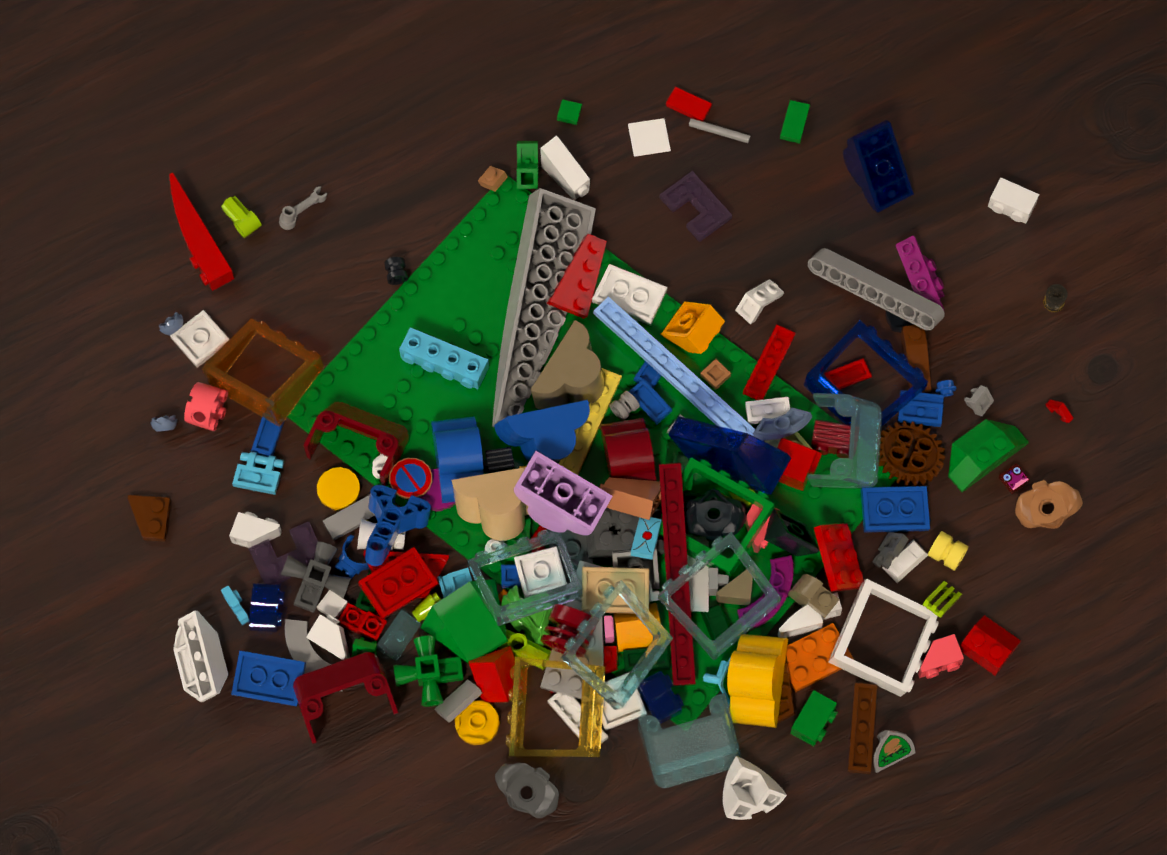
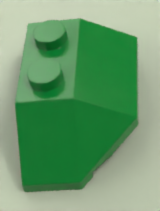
[948,419,1029,492]

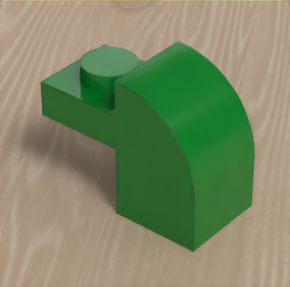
[517,141,538,189]

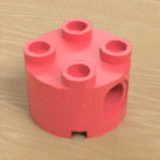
[184,382,228,431]

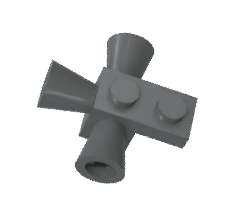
[281,542,351,613]

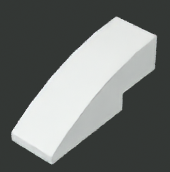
[778,592,842,638]

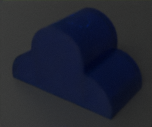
[843,120,914,213]

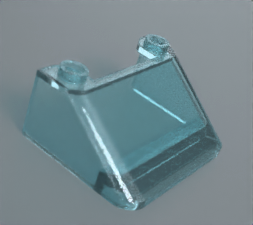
[638,693,741,788]

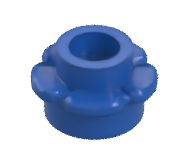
[935,380,957,397]

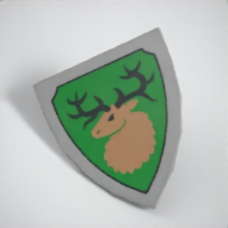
[874,730,915,773]

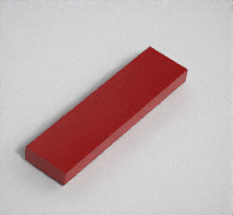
[742,324,796,400]

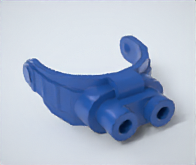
[335,535,369,579]

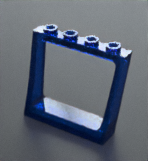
[804,321,928,442]

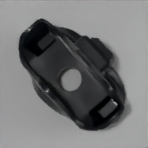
[684,489,747,541]

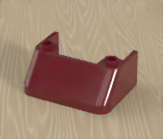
[303,402,409,486]
[293,652,398,744]

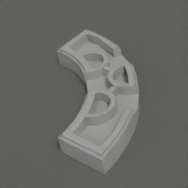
[285,619,343,692]

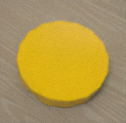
[317,467,360,510]
[455,700,500,745]

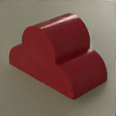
[600,417,656,481]

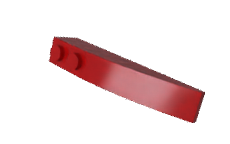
[169,172,234,291]

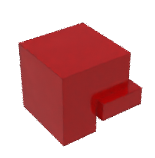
[771,438,822,491]

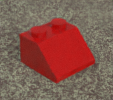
[960,615,1021,676]

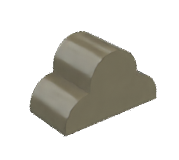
[531,320,605,410]

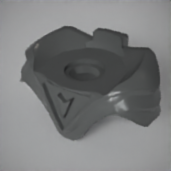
[495,763,559,818]

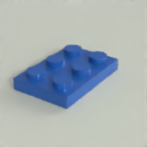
[861,486,930,532]
[231,651,306,706]

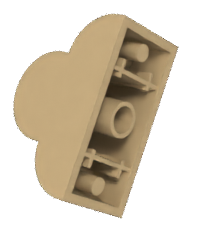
[452,467,529,541]

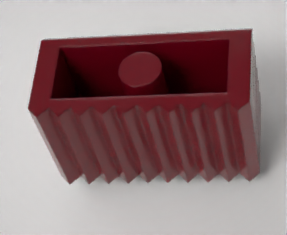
[811,420,859,458]

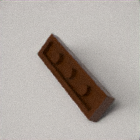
[848,683,877,774]

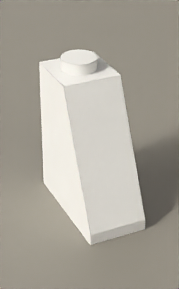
[541,136,590,200]

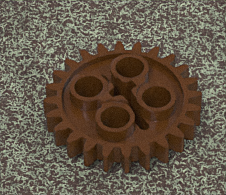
[874,421,945,486]

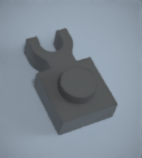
[872,532,909,569]

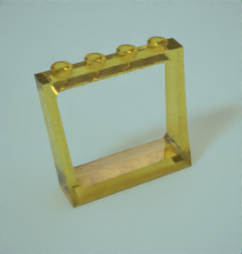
[506,657,605,757]

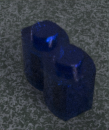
[249,584,285,632]
[637,671,684,725]

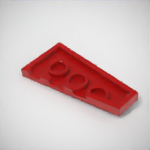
[547,234,607,319]

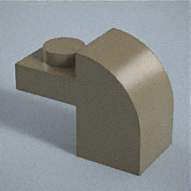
[788,574,840,618]

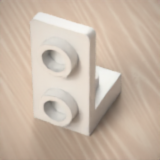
[735,280,784,324]

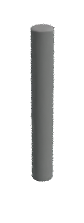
[689,118,751,143]

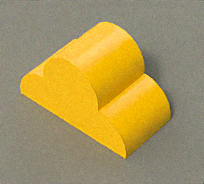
[727,634,788,728]

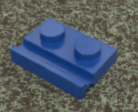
[898,390,944,427]

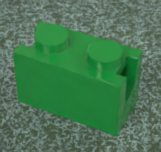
[790,690,838,747]

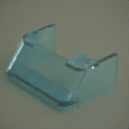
[808,393,882,488]

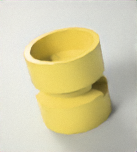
[928,531,969,571]

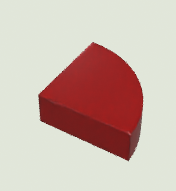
[1045,400,1073,423]

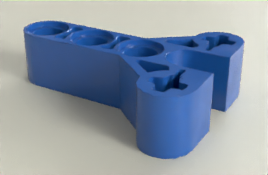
[365,485,431,566]

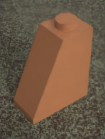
[599,477,661,520]

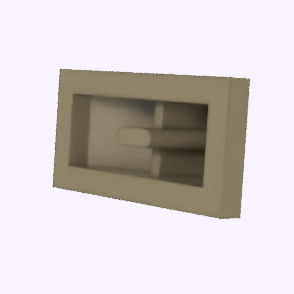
[716,566,754,606]

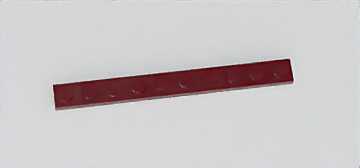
[659,463,696,686]

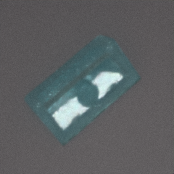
[377,610,421,661]

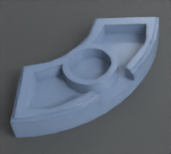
[753,408,812,440]

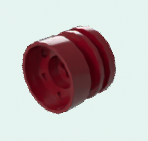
[540,604,598,658]

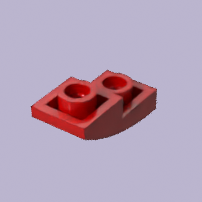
[338,603,388,641]

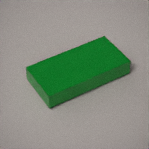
[780,100,810,144]

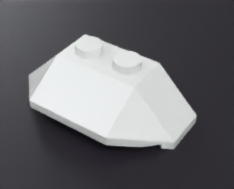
[174,611,228,702]

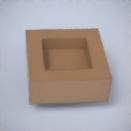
[478,166,508,192]
[700,359,731,390]

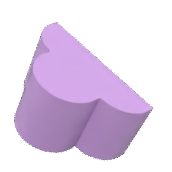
[514,451,613,535]

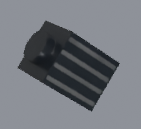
[483,447,515,473]

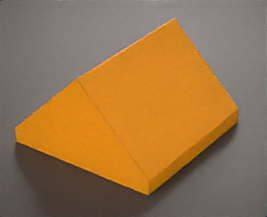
[613,603,663,652]

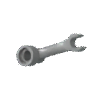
[279,187,327,230]

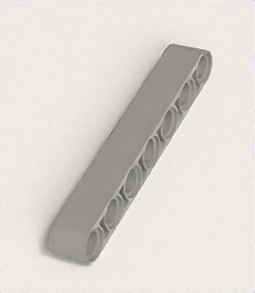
[808,248,945,330]

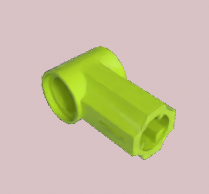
[221,196,262,238]

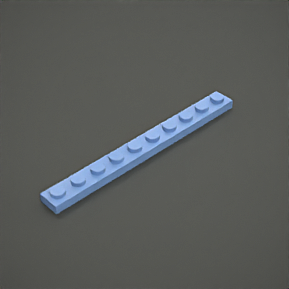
[593,296,764,456]

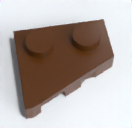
[128,495,171,542]

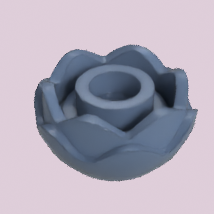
[159,312,183,336]
[150,415,178,432]

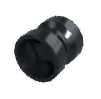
[384,257,408,285]

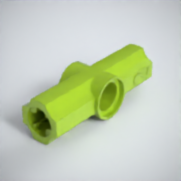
[499,629,551,670]

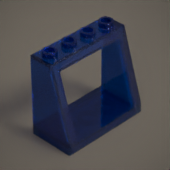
[668,416,791,495]

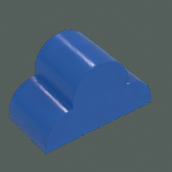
[494,400,590,462]
[431,417,484,503]

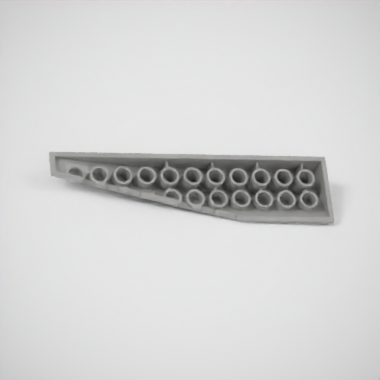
[492,188,596,427]

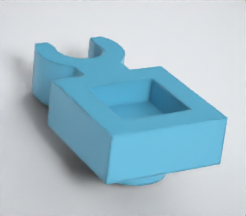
[221,586,250,625]

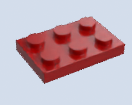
[814,523,864,592]
[358,547,438,620]

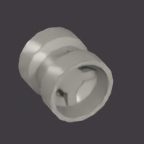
[609,391,640,421]

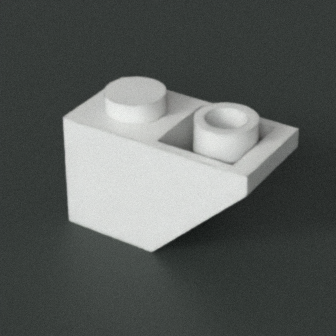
[229,512,282,549]

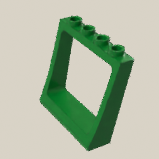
[658,458,775,579]

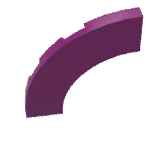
[737,555,793,633]

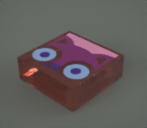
[999,463,1030,494]

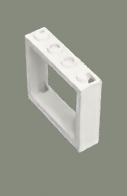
[828,579,939,697]

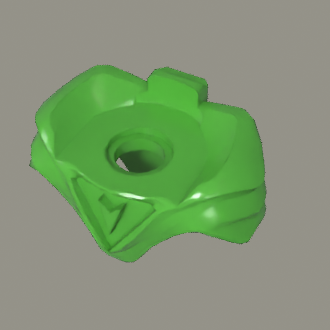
[501,585,552,646]

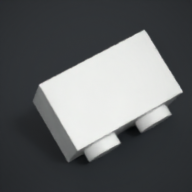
[988,178,1039,224]

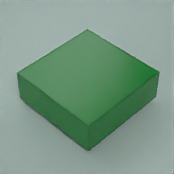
[557,100,582,125]

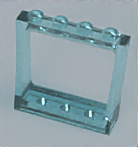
[468,530,583,626]
[658,532,781,660]
[561,580,673,710]

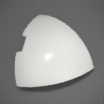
[723,756,787,820]

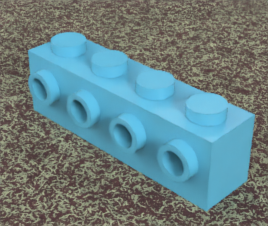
[399,327,489,389]

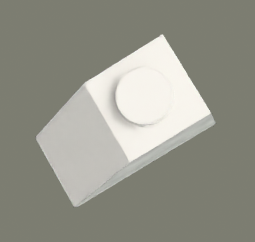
[306,614,350,660]

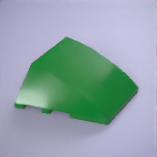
[421,579,508,664]

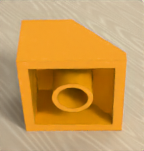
[661,302,725,354]

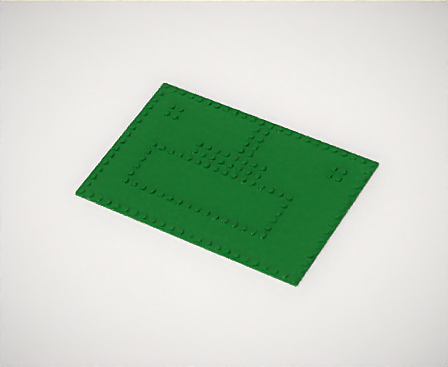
[285,176,897,731]

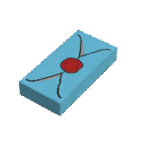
[631,517,662,560]

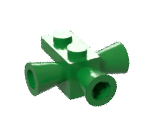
[394,636,464,707]

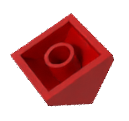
[468,646,524,702]

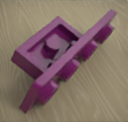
[896,236,945,310]

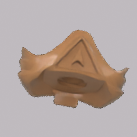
[1015,480,1083,529]

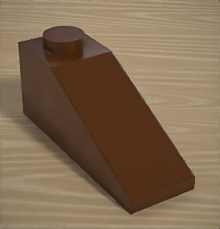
[900,325,932,393]

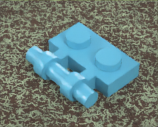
[232,451,284,495]

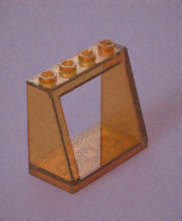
[202,318,324,427]

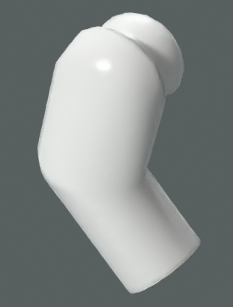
[372,454,388,479]

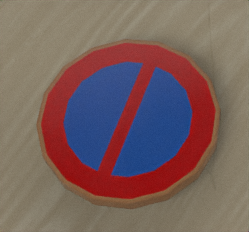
[389,458,432,499]

